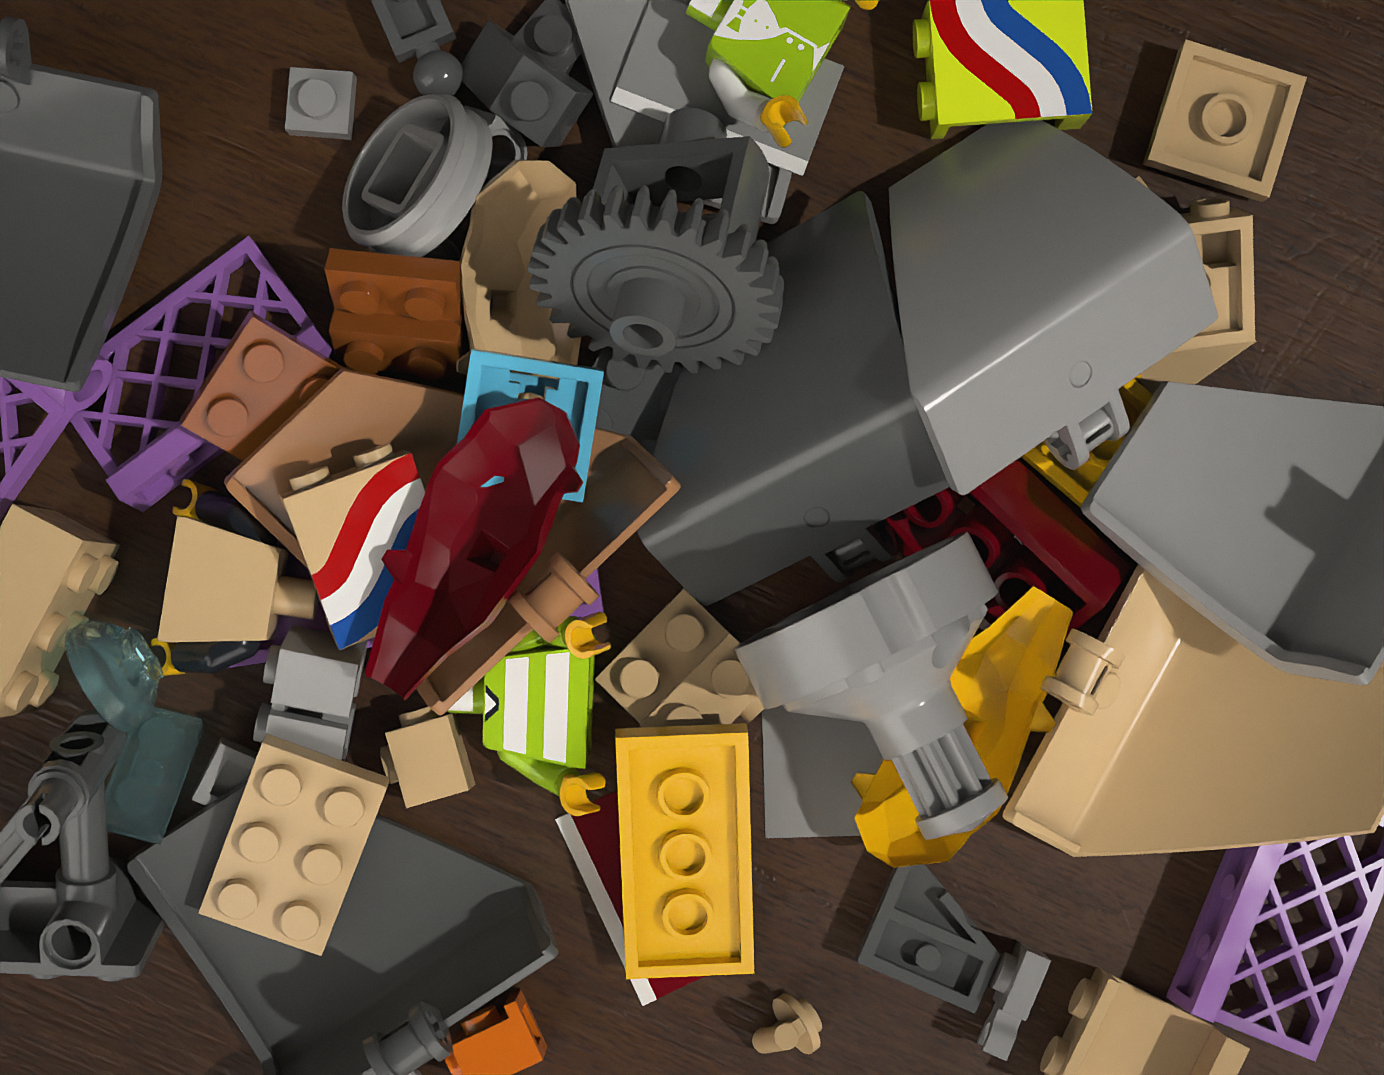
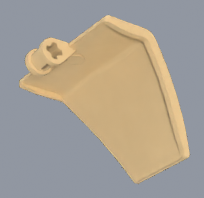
[1003,564,1384,857]

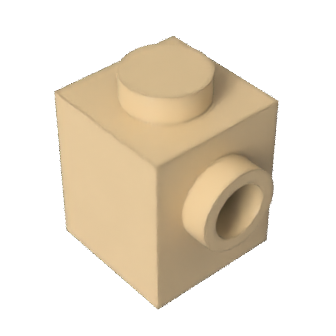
[380,706,476,808]

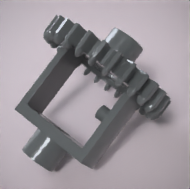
[527,108,784,374]

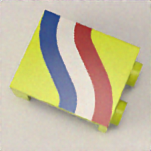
[913,0,1092,139]

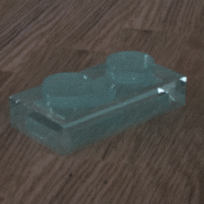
[105,703,204,845]

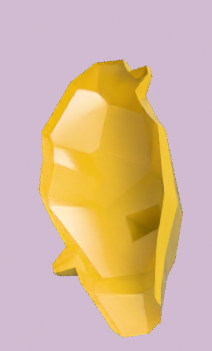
[851,586,1073,868]

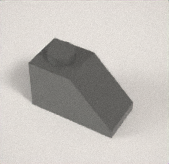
[461,20,594,147]

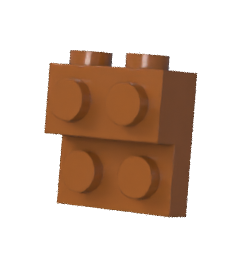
[324,248,470,384]

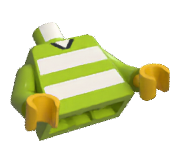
[448,611,611,816]

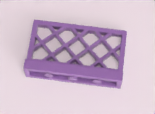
[70,236,337,512]
[1166,816,1384,1062]

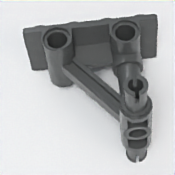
[0,692,166,981]

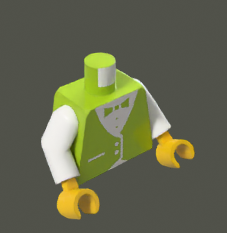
[686,0,879,148]

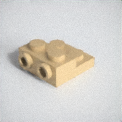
[1172,197,1255,352]
[595,588,764,727]

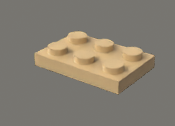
[198,733,390,956]

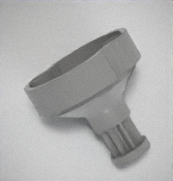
[734,531,1008,840]

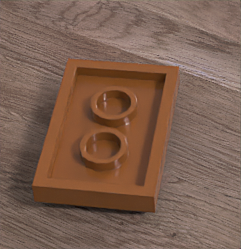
[180,310,346,461]

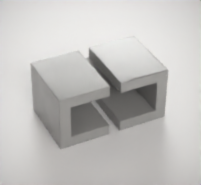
[253,625,368,761]

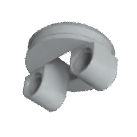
[342,93,527,261]

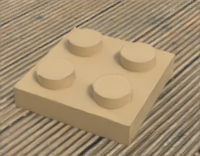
[1143,39,1307,202]

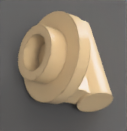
[752,993,822,1054]

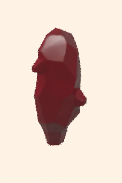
[365,397,583,700]

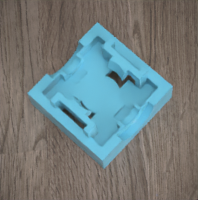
[457,348,604,502]

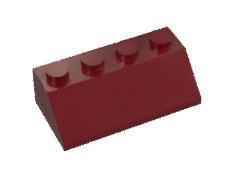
[886,459,1131,638]

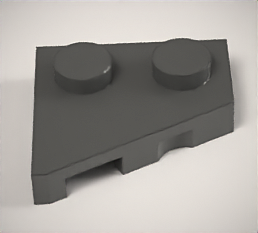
[855,864,1000,1014]

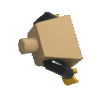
[151,479,319,676]

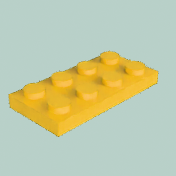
[615,723,754,979]

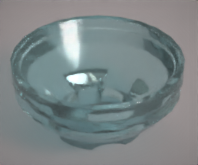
[65,620,164,733]

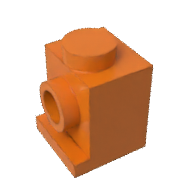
[445,989,547,1075]

